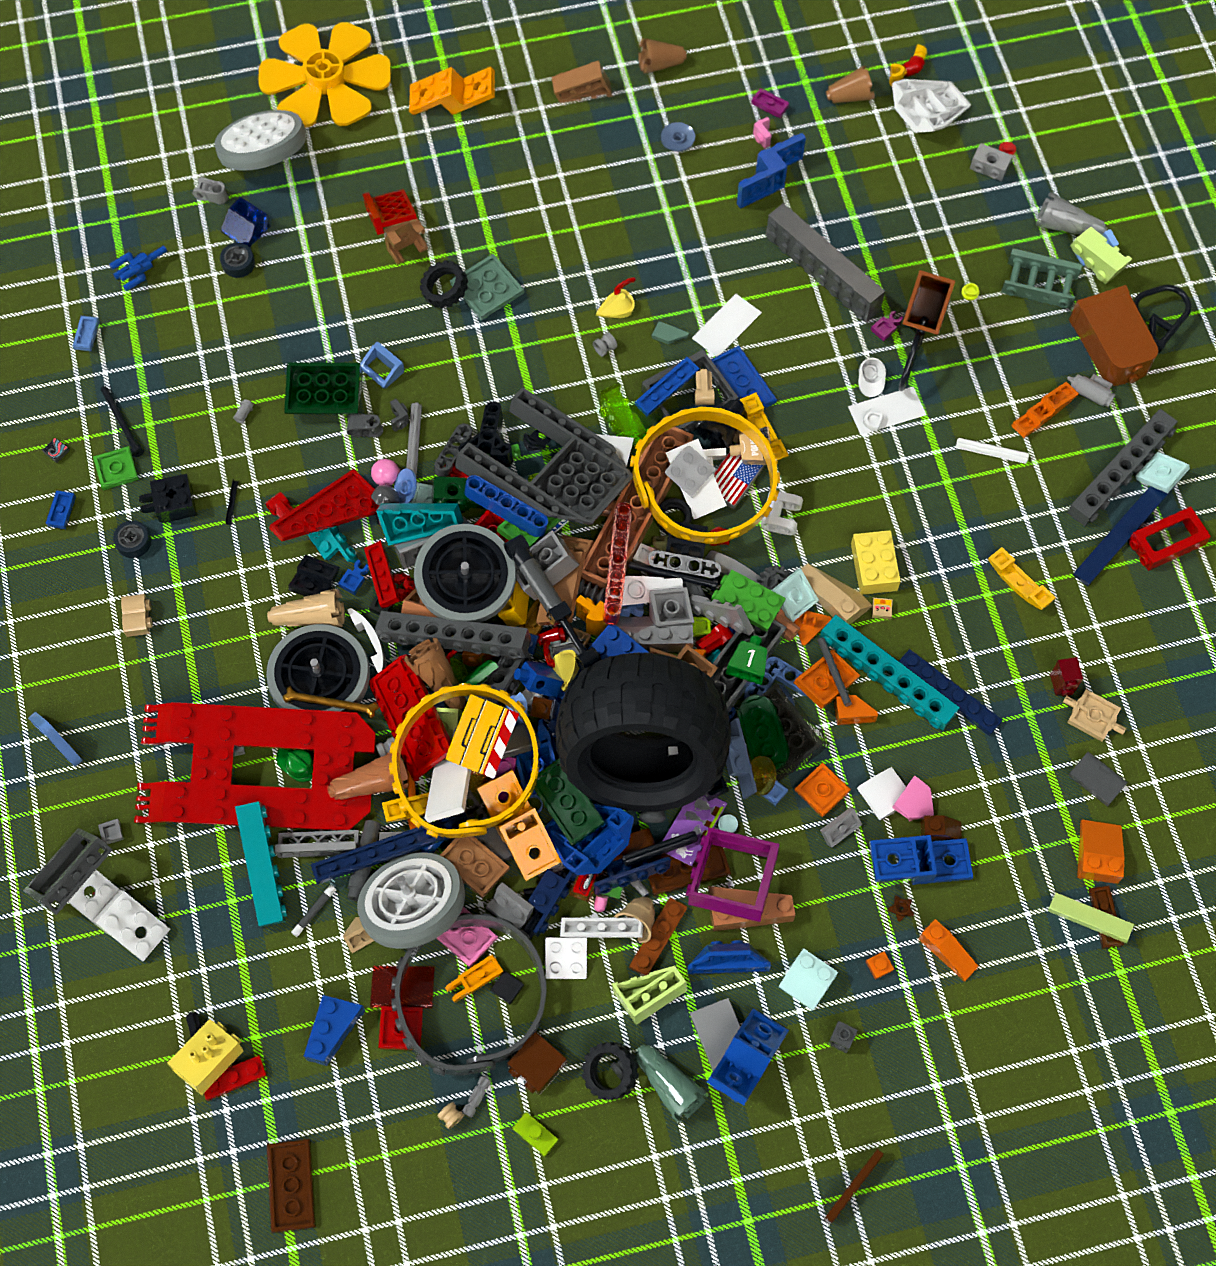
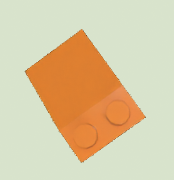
[1077,820,1125,884]

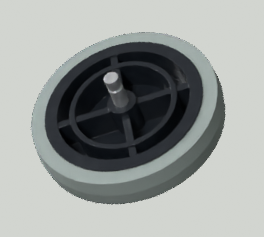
[414,524,516,623]
[266,624,370,712]

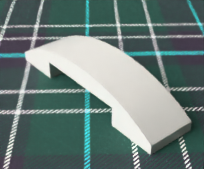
[347,608,387,673]

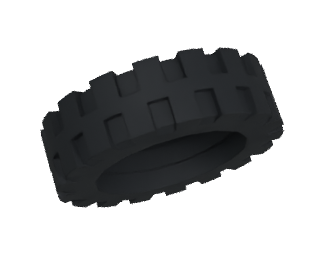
[420,260,468,308]
[582,1042,639,1100]

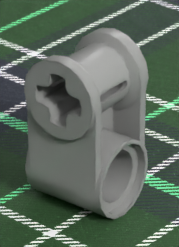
[192,177,228,204]

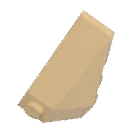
[801,564,872,625]

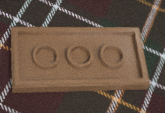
[536,551,586,626]

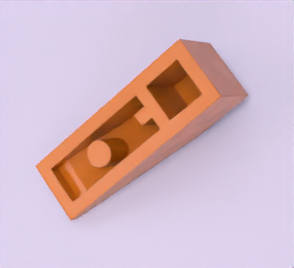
[918,919,979,982]

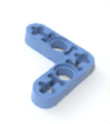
[744,657,807,699]
[28,712,83,767]

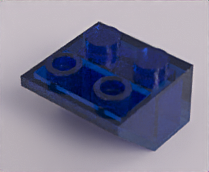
[221,197,270,247]

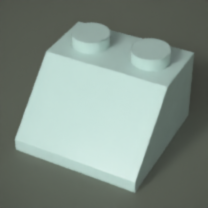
[779,948,838,1011]

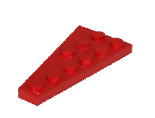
[269,469,379,542]

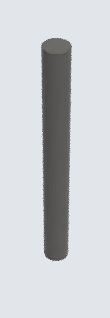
[817,637,852,707]

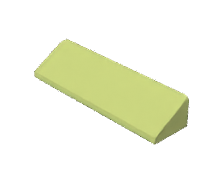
[1048,893,1134,944]

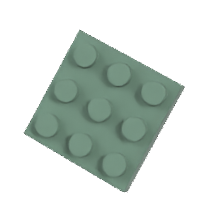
[450,254,524,320]

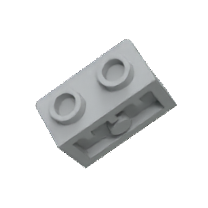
[486,883,534,930]

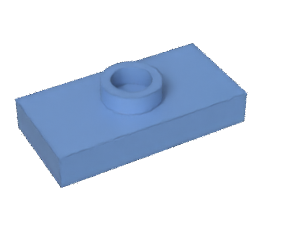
[73,316,100,351]

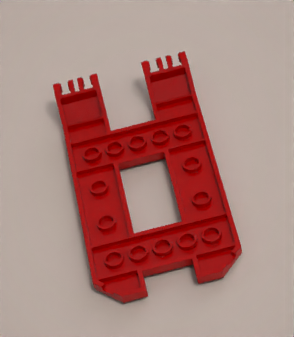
[134,702,376,831]

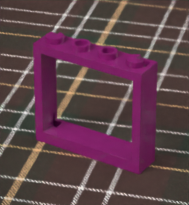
[686,827,780,922]

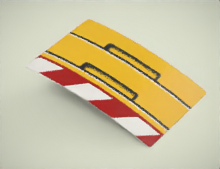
[446,694,519,778]

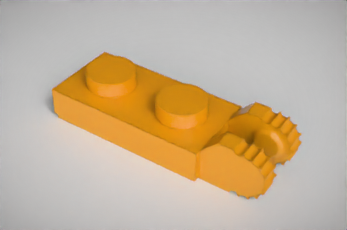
[445,954,504,1003]

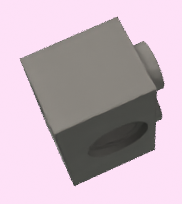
[970,143,1013,181]

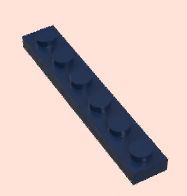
[899,649,1002,736]

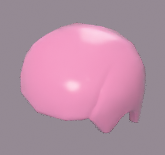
[371,459,400,486]

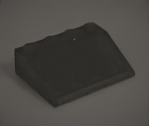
[733,683,830,781]

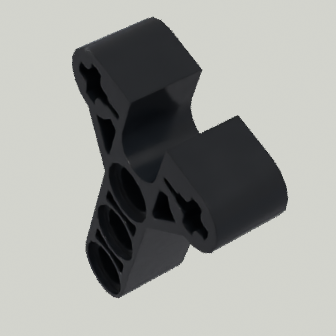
[458,401,514,467]

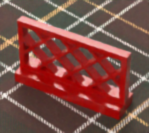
[362,189,417,235]

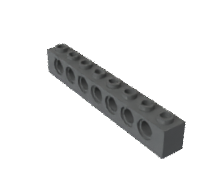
[1067,409,1178,526]
[375,611,531,659]

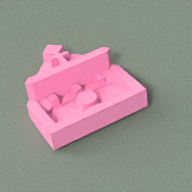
[892,776,934,822]

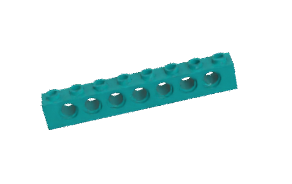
[820,615,960,731]

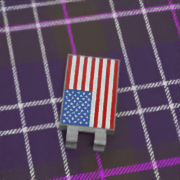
[714,452,764,509]

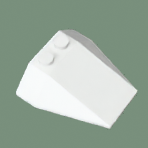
[892,79,971,132]

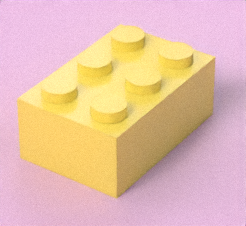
[851,530,901,595]

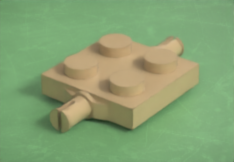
[1063,689,1126,742]

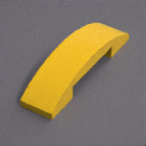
[740,393,789,460]
[988,547,1056,610]
[382,792,429,823]

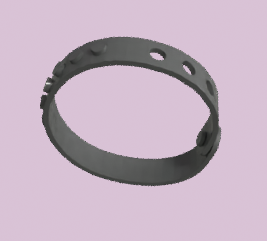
[391,913,546,1076]

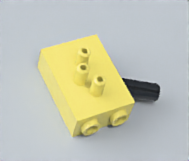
[168,1012,243,1095]

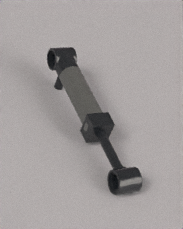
[503,534,601,671]

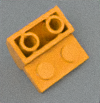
[576,595,615,636]

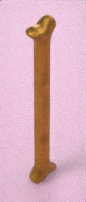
[283,686,379,719]

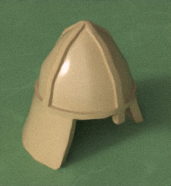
[614,897,655,943]

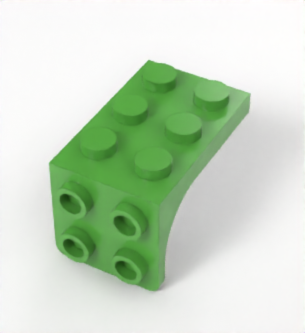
[711,570,786,632]

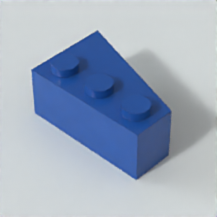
[304,995,366,1066]

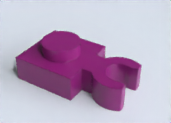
[871,311,903,341]

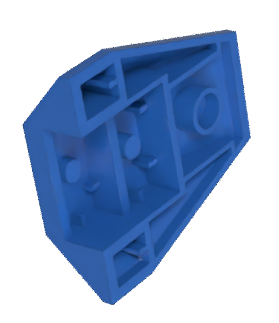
[545,804,634,875]

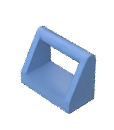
[360,341,404,389]

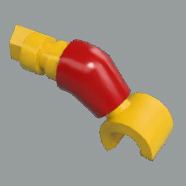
[889,44,927,87]

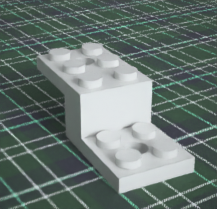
[68,870,170,961]

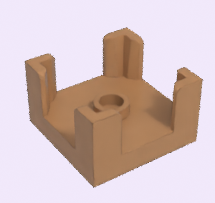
[383,219,428,265]

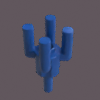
[109,245,167,292]

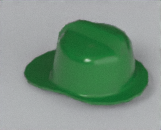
[276,749,314,782]

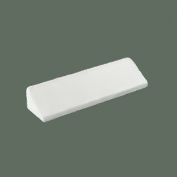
[560,917,644,938]

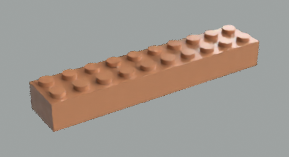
[580,421,694,593]

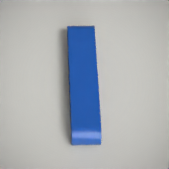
[464,475,548,537]

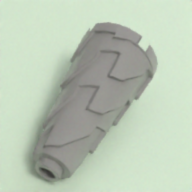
[1036,192,1108,235]

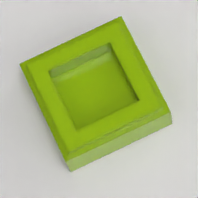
[692,617,711,637]

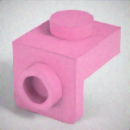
[753,117,771,149]

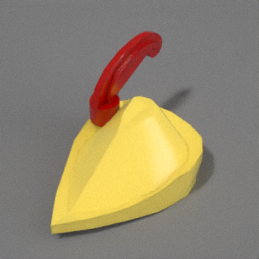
[596,277,636,318]
[543,639,579,692]

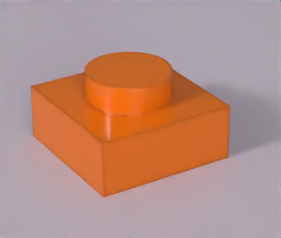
[866,951,894,980]

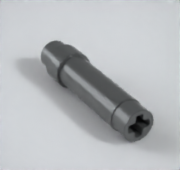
[347,820,381,902]

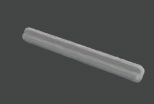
[406,402,422,477]

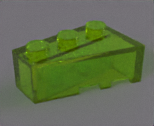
[599,382,646,449]

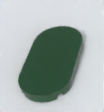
[738,695,789,771]

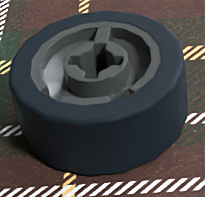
[220,243,255,278]
[113,521,152,558]

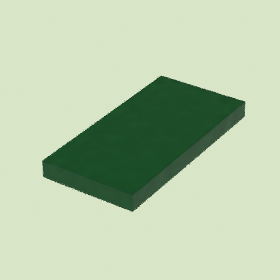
[528,758,606,846]

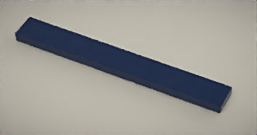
[1073,485,1176,587]
[311,812,468,885]

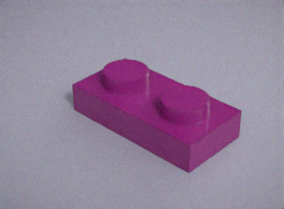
[751,88,789,118]

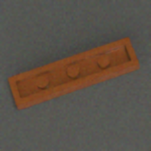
[629,897,688,976]

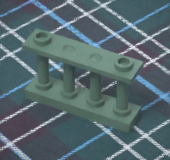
[1001,248,1082,309]

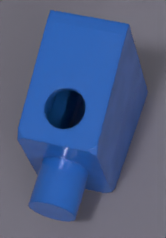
[514,661,564,698]

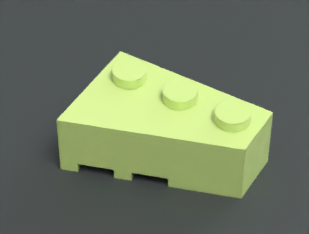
[1070,227,1132,285]
[611,966,688,1025]

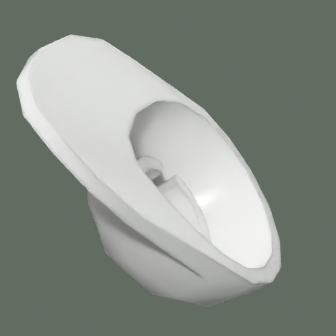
[858,358,886,397]

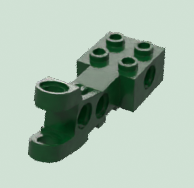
[432,476,508,513]

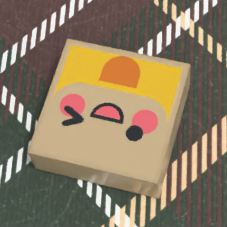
[872,598,893,619]

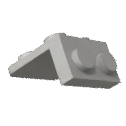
[665,446,716,497]

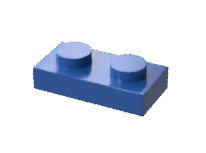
[46,490,76,529]

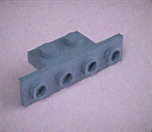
[726,718,757,799]

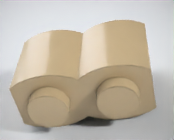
[121,594,153,637]

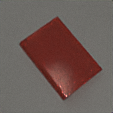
[370,966,435,1009]

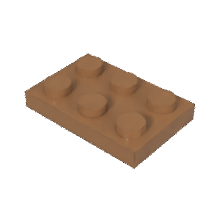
[440,836,510,898]

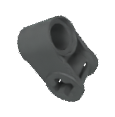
[346,414,383,438]

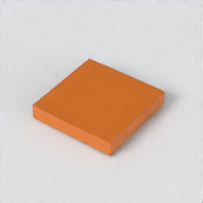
[794,762,851,818]

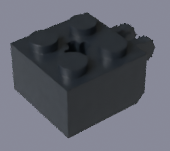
[139,473,197,523]

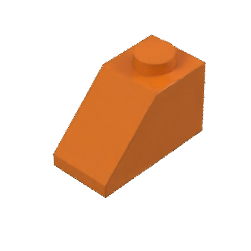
[834,694,878,725]

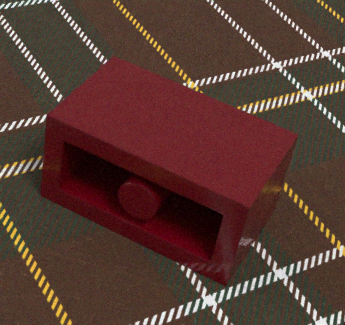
[1050,657,1083,697]

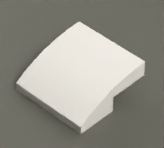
[857,767,906,820]

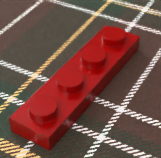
[364,541,400,609]

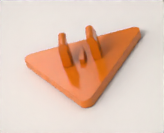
[794,611,832,646]

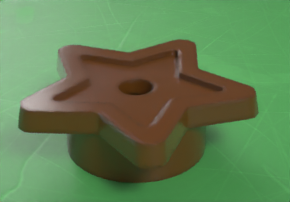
[888,896,914,922]

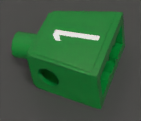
[726,636,767,685]

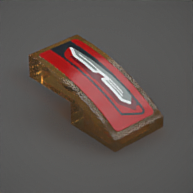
[569,870,604,902]

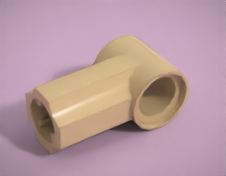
[695,369,714,406]

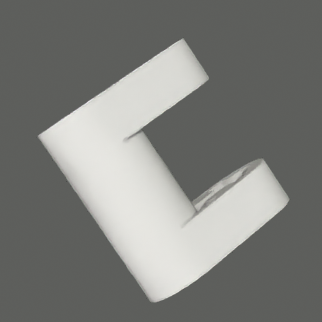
[761,491,803,535]

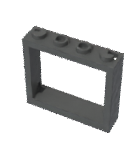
[642,350,738,433]
[23,828,113,915]

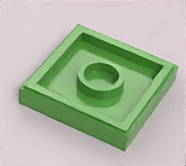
[93,446,139,490]

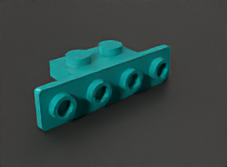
[307,526,359,563]

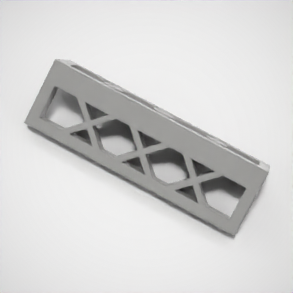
[275,830,359,858]

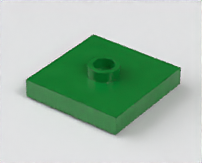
[459,660,498,685]

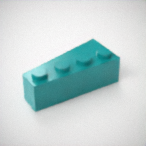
[376,503,464,546]

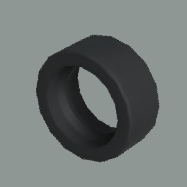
[657,498,692,535]

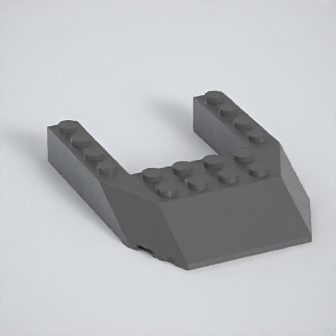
[455,387,633,525]

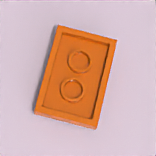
[794,650,860,709]

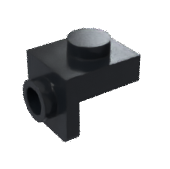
[701,776,729,801]

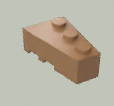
[552,61,612,103]

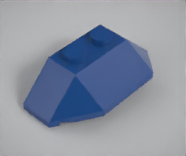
[687,940,771,974]

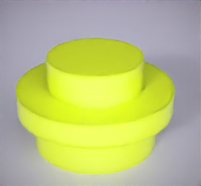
[961,283,979,300]

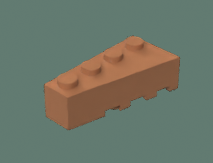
[707,886,795,932]

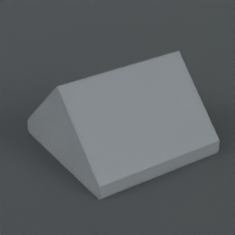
[649,587,694,627]

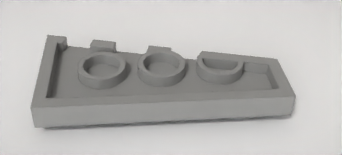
[689,594,754,635]

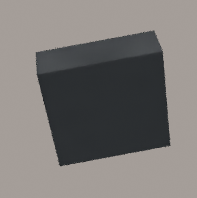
[491,971,524,1005]

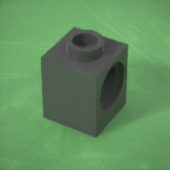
[828,1021,858,1054]

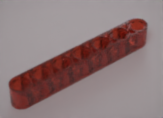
[603,502,632,625]

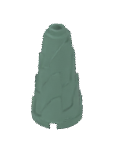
[635,1044,709,1123]

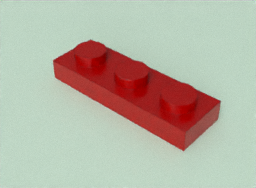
[204,1055,267,1101]

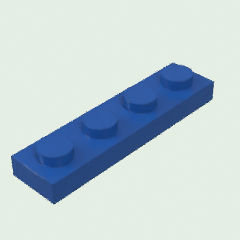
[634,357,700,417]

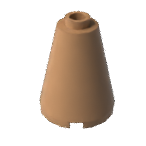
[638,38,687,74]
[826,66,874,103]

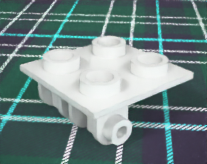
[545,937,587,979]

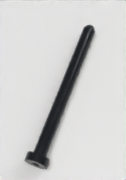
[101,386,144,457]
[627,561,718,592]

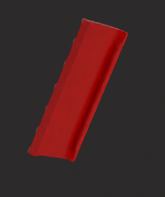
[369,654,452,782]

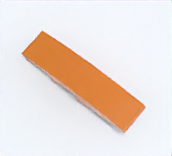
[1011,382,1079,438]

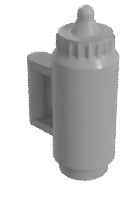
[1067,374,1115,407]

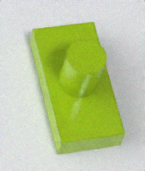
[512,1112,559,1157]

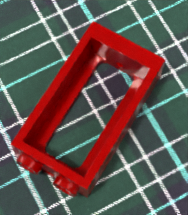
[1128,506,1211,571]

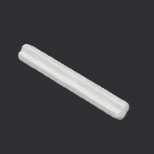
[956,438,1029,463]

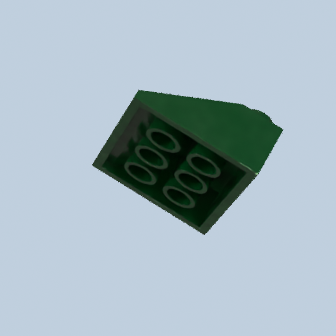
[284,362,363,415]

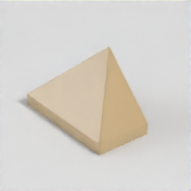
[343,917,374,953]

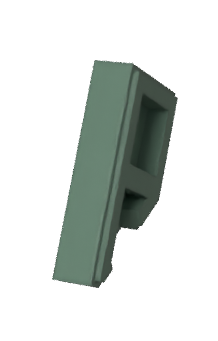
[652,321,689,344]

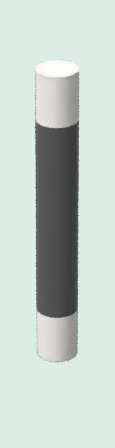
[291,885,336,937]

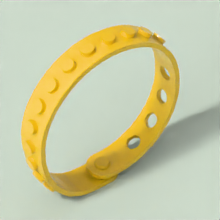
[630,406,780,544]
[389,683,539,838]

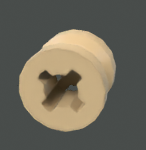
[438,1102,464,1129]

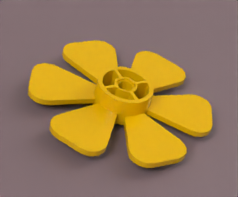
[259,22,391,128]

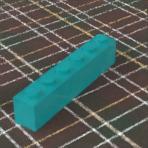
[235,801,288,928]

